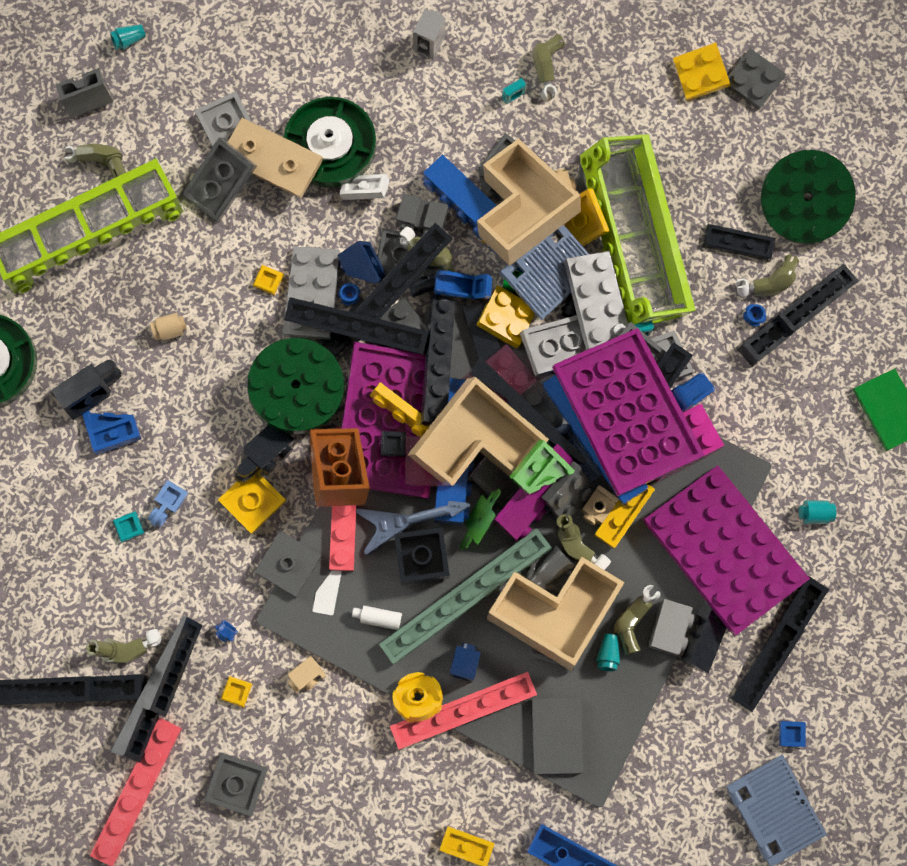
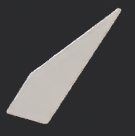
[312,570,342,615]

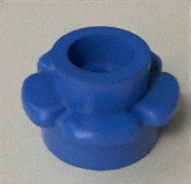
[338,283,361,306]
[743,304,766,327]
[215,620,238,642]

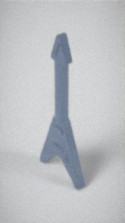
[356,501,470,554]

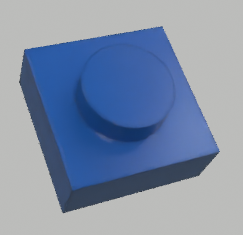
[779,721,806,747]

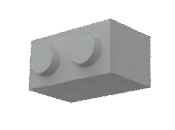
[413,9,446,60]
[648,599,694,656]

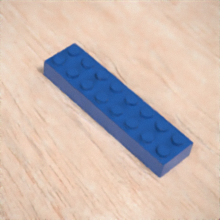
[526,824,617,866]

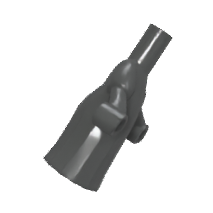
[526,545,575,592]

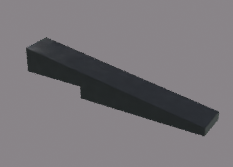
[737,264,859,367]
[469,357,587,465]
[731,576,830,712]
[680,600,727,674]
[110,616,202,763]
[0,674,146,705]

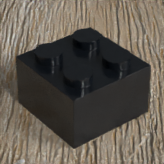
[394,527,450,585]

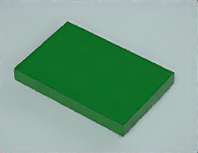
[852,368,907,451]

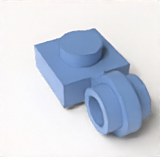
[148,480,189,527]

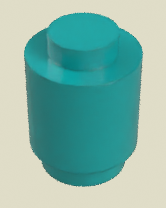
[799,500,836,524]

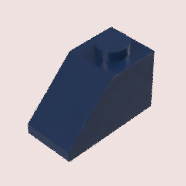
[337,241,387,284]
[449,643,481,682]

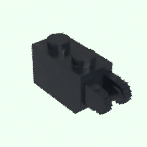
[52,359,122,420]
[234,426,294,484]

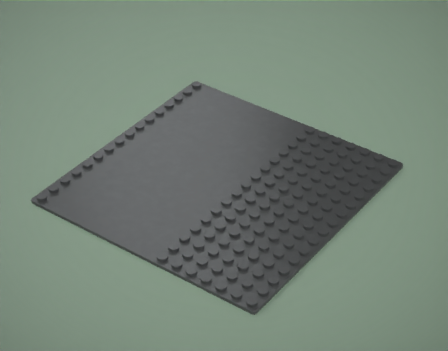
[257,296,772,807]

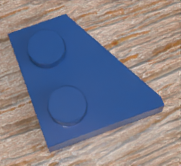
[82,411,141,455]

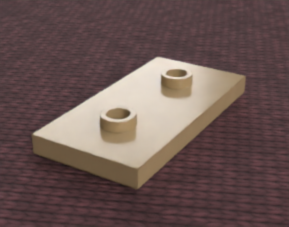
[228,118,323,198]

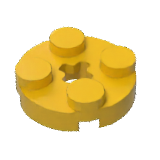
[393,672,443,723]

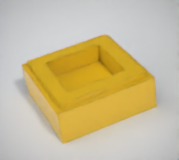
[253,265,284,296]
[221,676,253,707]

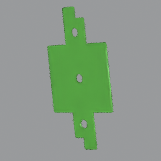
[459,488,501,550]

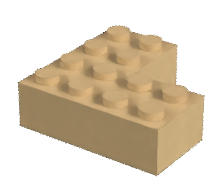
[477,138,581,266]
[408,377,549,486]
[487,557,625,671]

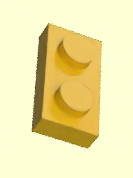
[439,826,495,866]

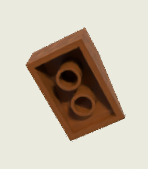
[310,428,370,507]

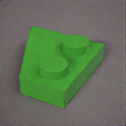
[509,439,575,494]

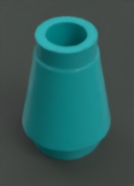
[110,24,146,50]
[596,634,620,672]

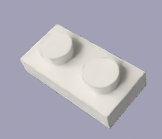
[339,174,390,200]

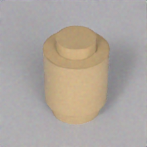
[150,312,187,341]

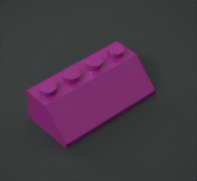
[493,444,574,542]

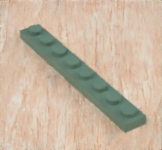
[379,528,552,665]

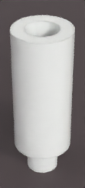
[352,606,402,630]

